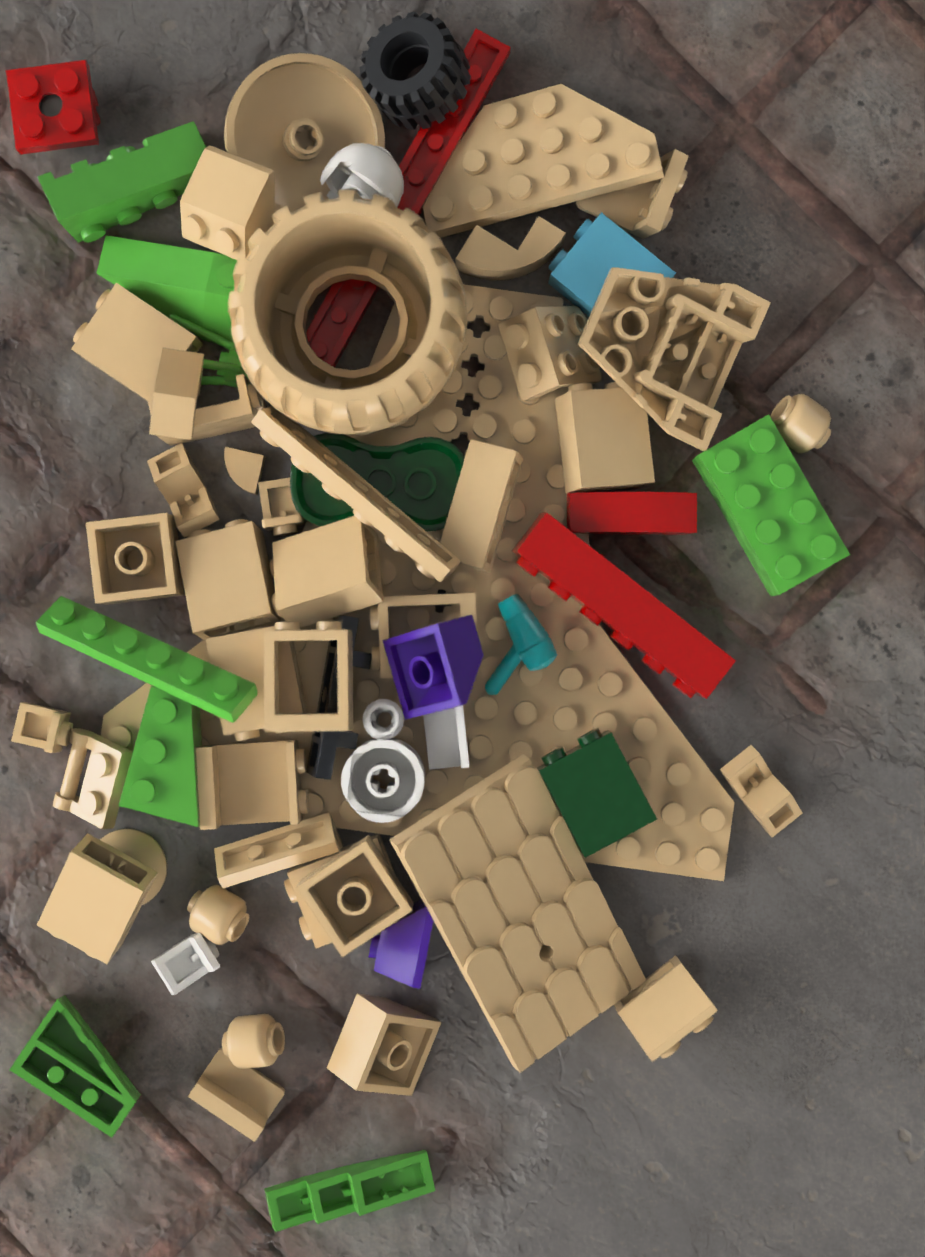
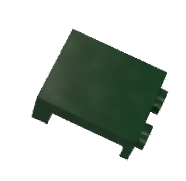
[537,728,657,858]

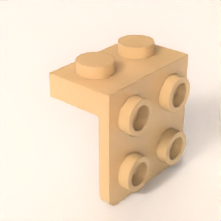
[576,149,689,239]
[498,306,601,401]

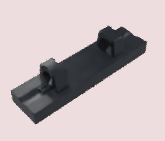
[306,615,372,780]

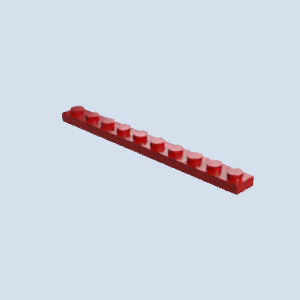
[306,28,511,368]

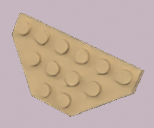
[423,84,664,238]

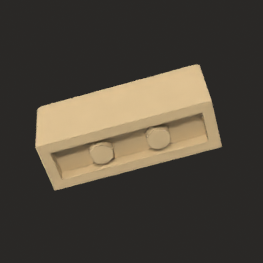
[440,440,524,573]
[214,812,343,888]

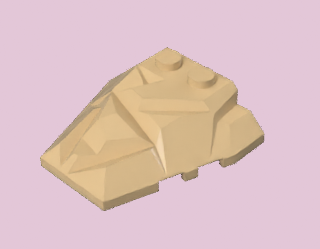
[578,267,771,451]

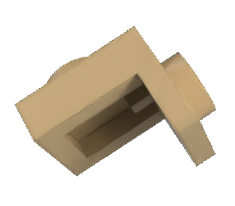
[258,477,306,536]
[11,702,73,753]

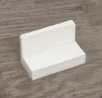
[423,705,470,770]

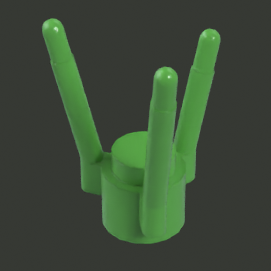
[169,314,249,388]

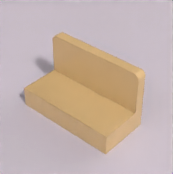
[188,1047,285,1142]

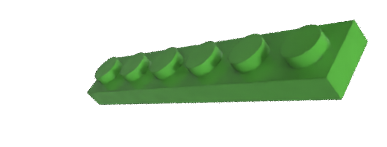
[35,596,258,724]

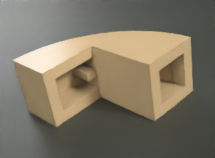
[455,216,566,280]

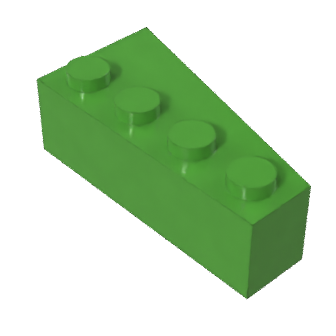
[37,121,206,243]

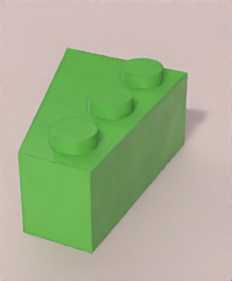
[119,686,202,827]
[9,995,141,1138]

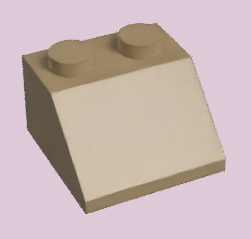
[180,145,275,261]
[327,993,441,1096]

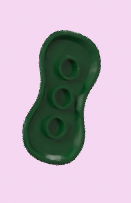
[290,433,465,532]

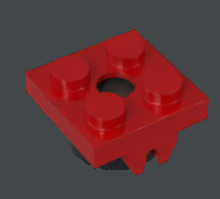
[6,60,101,155]

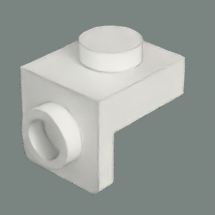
[151,933,220,995]

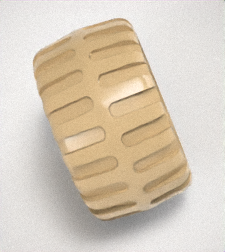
[228,189,467,435]

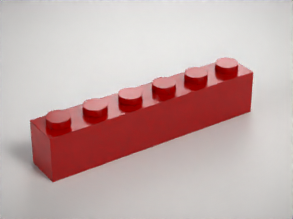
[512,512,736,699]

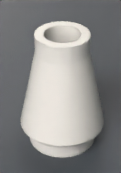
[363,699,404,739]

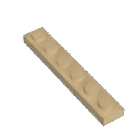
[251,406,461,582]

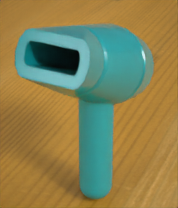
[485,594,557,695]

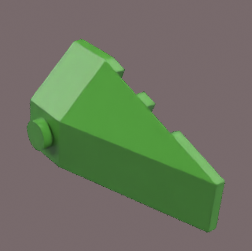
[97,235,237,343]

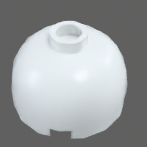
[320,143,404,207]

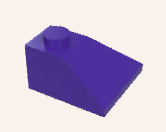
[382,614,484,720]
[368,899,433,989]

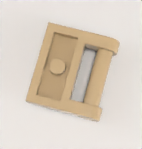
[53,728,133,829]

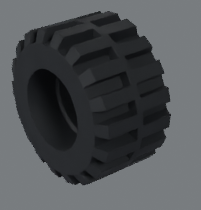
[360,12,471,130]

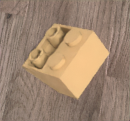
[614,955,718,1062]

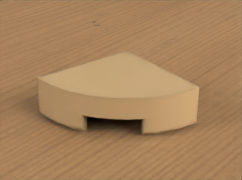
[224,447,266,495]

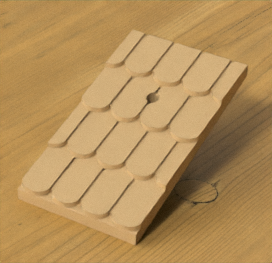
[390,754,647,1073]

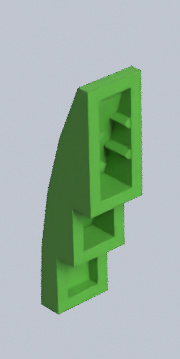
[264,1150,435,1232]

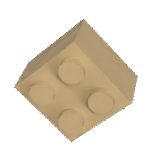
[86,513,185,605]
[296,835,414,957]

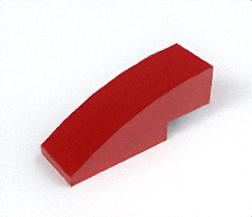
[567,492,697,535]

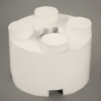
[341,738,425,823]

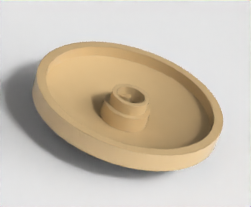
[224,53,385,212]

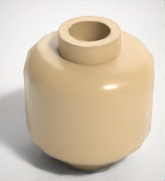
[770,393,831,453]
[187,885,249,945]
[222,1013,285,1069]

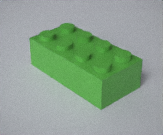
[692,414,850,597]

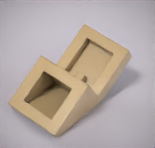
[149,348,204,440]
[147,443,220,538]
[720,745,802,837]

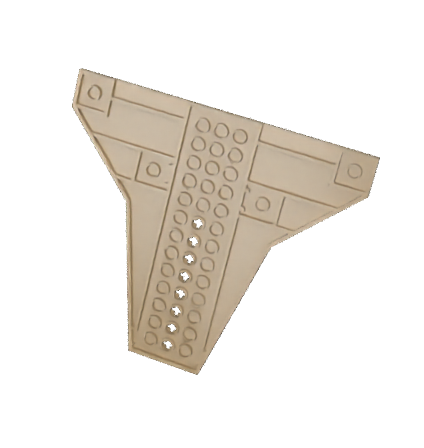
[101,284,735,881]

